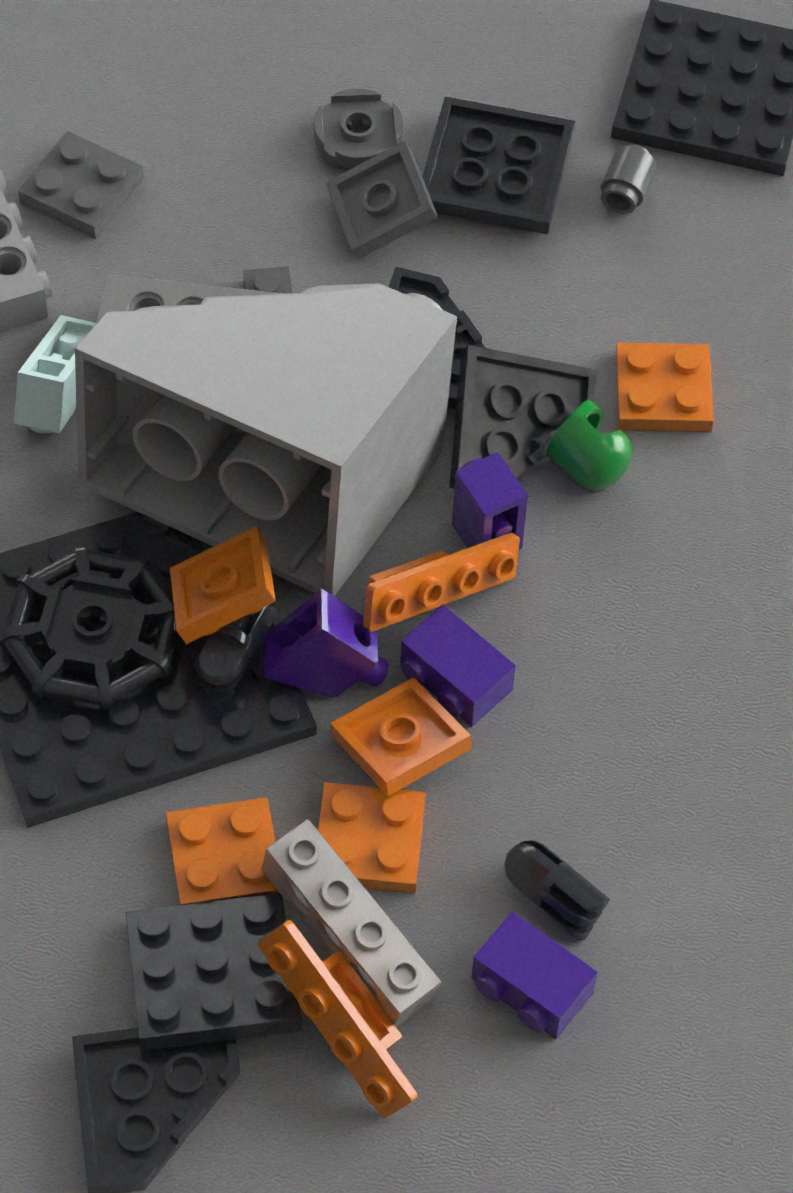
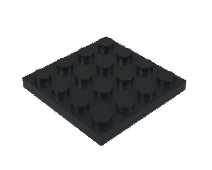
[611,0,793,176]

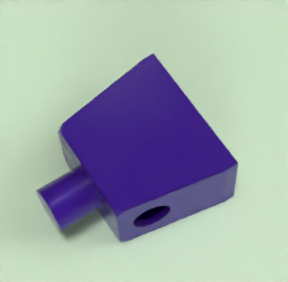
[263,589,389,698]

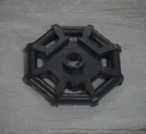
[0,545,179,710]

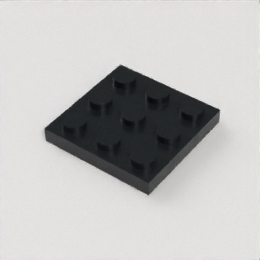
[422,96,575,234]
[126,893,302,1052]

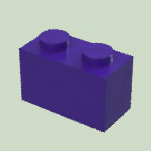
[452,452,528,550]
[400,605,516,727]
[471,912,598,1039]

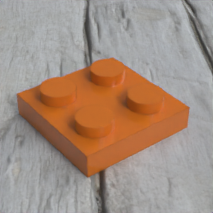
[615,342,714,432]
[170,526,276,644]
[330,677,472,796]
[318,782,426,893]
[166,797,284,905]

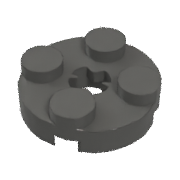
[314,89,403,169]

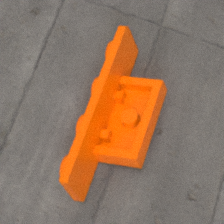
[363,533,520,632]
[258,920,417,1118]

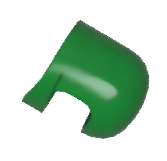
[547,399,633,491]

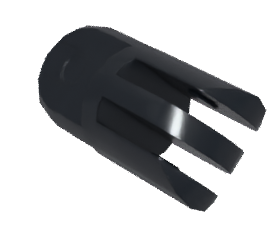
[194,605,278,693]
[504,840,610,940]

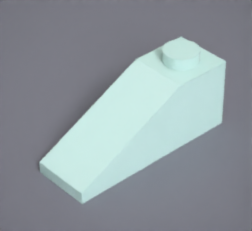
[14,315,96,433]

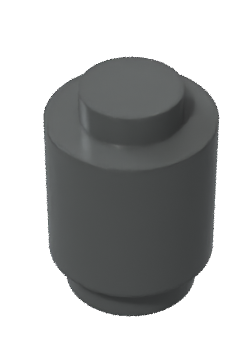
[600,145,657,214]

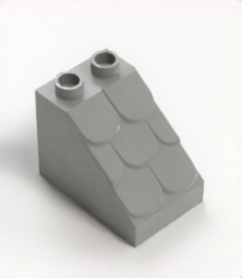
[75,283,457,597]

